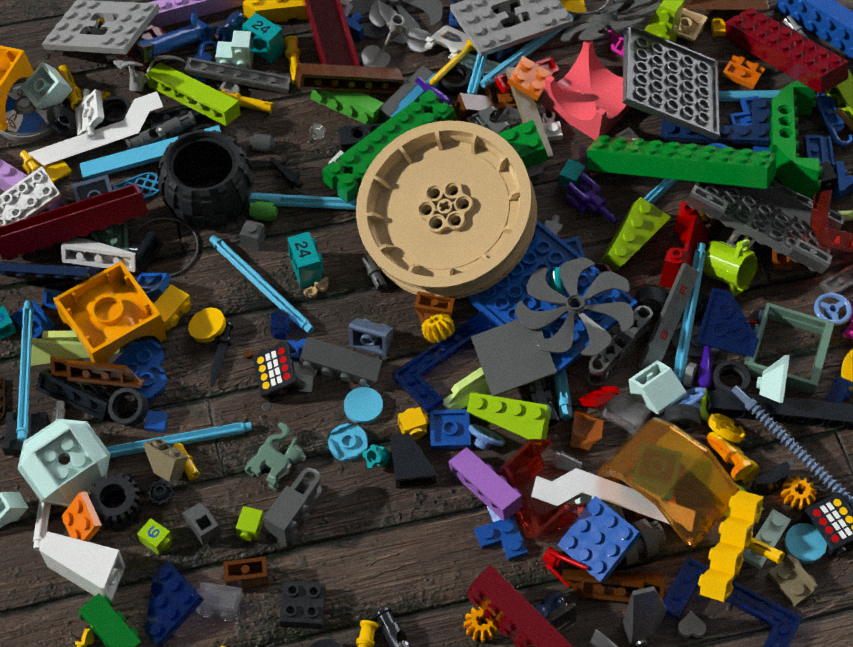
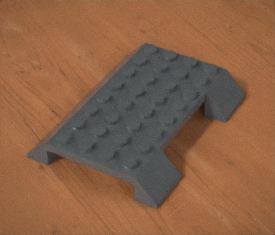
[685,180,845,274]

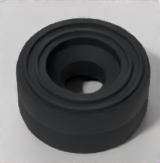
[664,404,701,434]

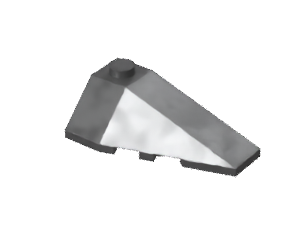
[622,586,667,647]

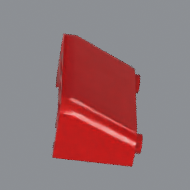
[659,201,710,288]

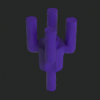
[565,173,619,225]

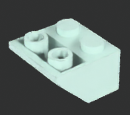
[629,360,687,415]

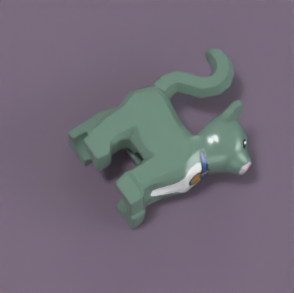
[244,423,306,491]

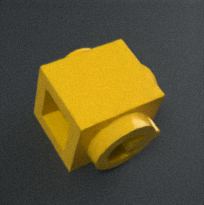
[398,407,429,440]

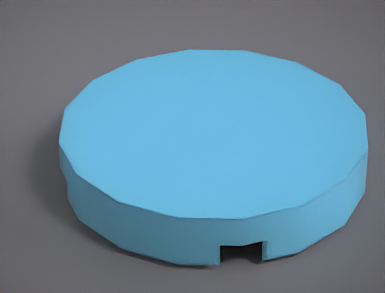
[344,387,383,424]
[328,423,368,462]
[784,523,827,564]

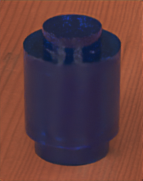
[270,309,290,339]

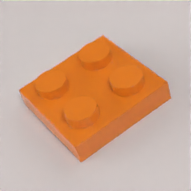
[507,56,553,100]
[61,491,102,542]

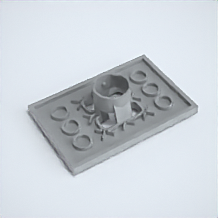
[42,0,160,54]
[450,0,573,57]

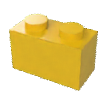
[154,284,191,332]

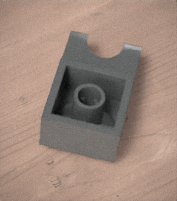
[263,468,322,547]

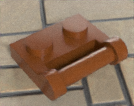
[480,82,518,112]

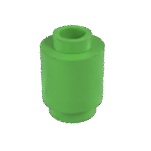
[249,201,278,221]

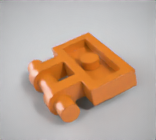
[722,55,766,90]

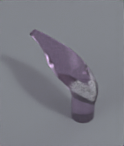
[578,145,591,177]

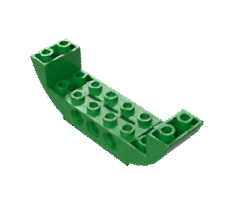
[769,80,823,199]

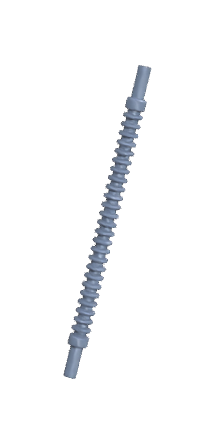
[731,385,853,509]

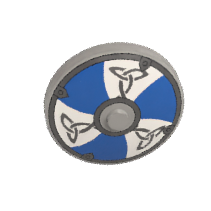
[0,83,63,142]

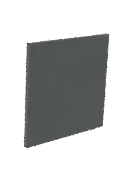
[471,319,557,396]

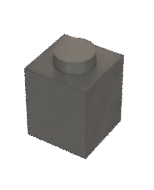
[240,220,265,251]

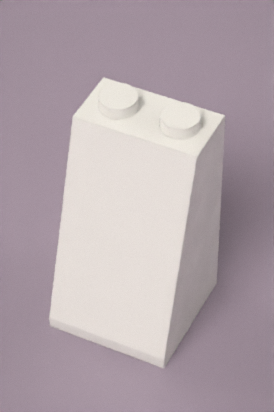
[39,531,126,601]

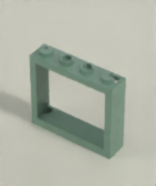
[744,302,834,395]

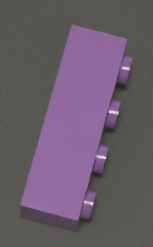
[449,447,523,521]

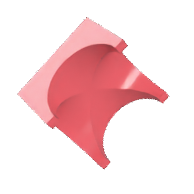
[542,40,632,140]

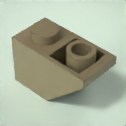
[144,439,188,482]

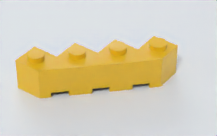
[243,0,308,23]
[698,490,763,602]

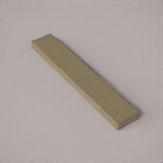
[505,67,554,160]

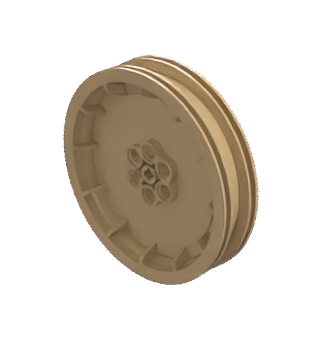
[356,121,537,299]

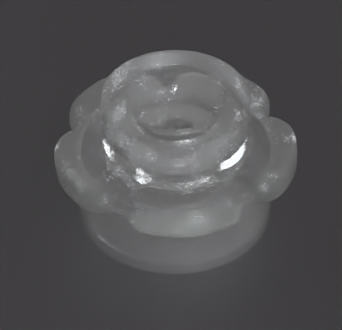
[309,123,326,140]

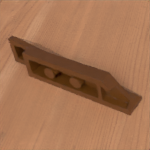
[684,0,770,10]
[50,356,145,388]
[562,569,665,602]

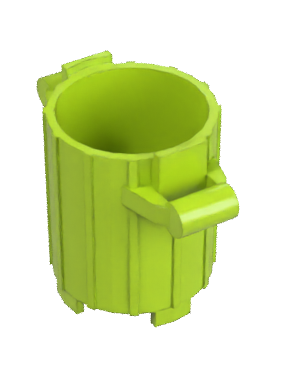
[703,239,757,298]

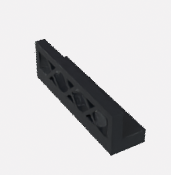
[35,367,113,420]

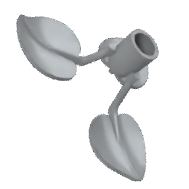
[361,0,437,68]
[106,55,186,92]

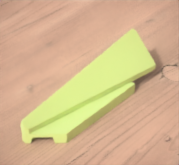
[31,331,120,366]

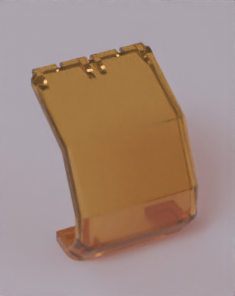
[598,418,740,548]

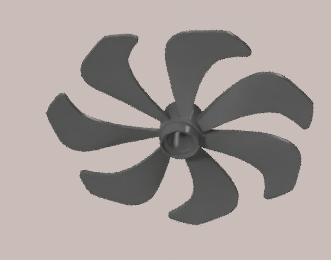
[350,0,443,44]
[561,0,661,41]
[515,257,634,356]

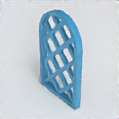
[112,172,160,200]

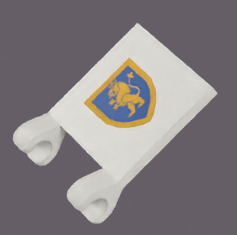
[424,25,469,59]

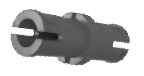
[361,255,387,291]

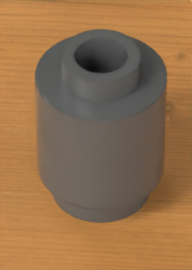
[249,133,276,153]

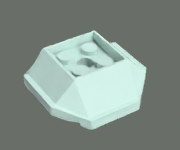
[18,419,110,508]

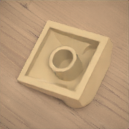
[677,8,708,42]

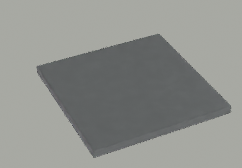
[622,26,720,140]

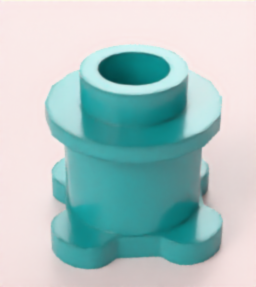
[362,444,390,468]

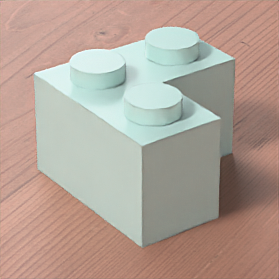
[215,31,254,69]

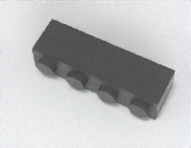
[298,337,382,387]

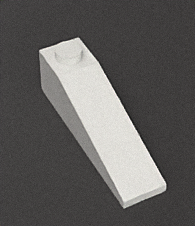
[61,237,136,272]

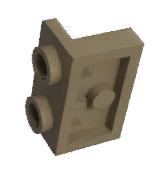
[767,554,818,607]

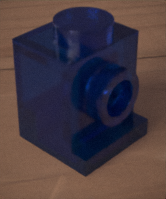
[827,376,853,403]

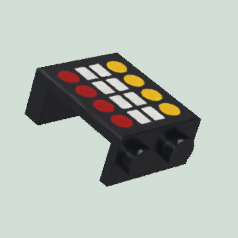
[252,341,304,403]
[801,492,853,558]

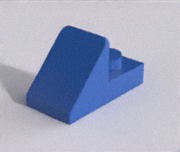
[833,161,853,201]

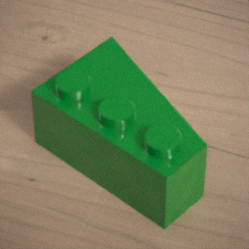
[77,593,141,647]

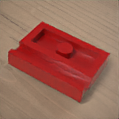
[578,386,621,408]

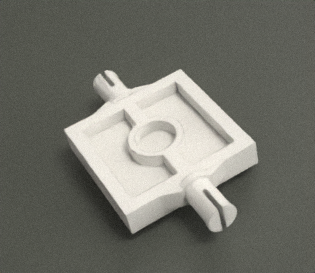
[75,89,104,139]

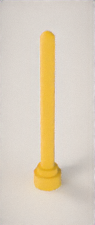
[429,39,476,85]

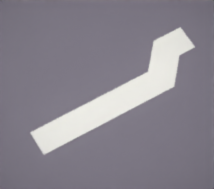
[28,91,163,165]
[531,468,695,532]

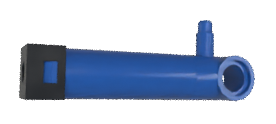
[133,12,213,64]

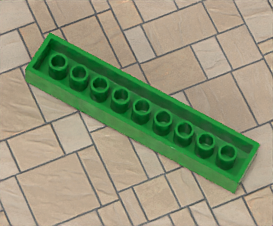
[586,135,777,189]

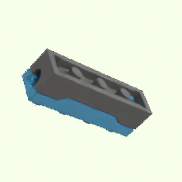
[379,66,439,123]

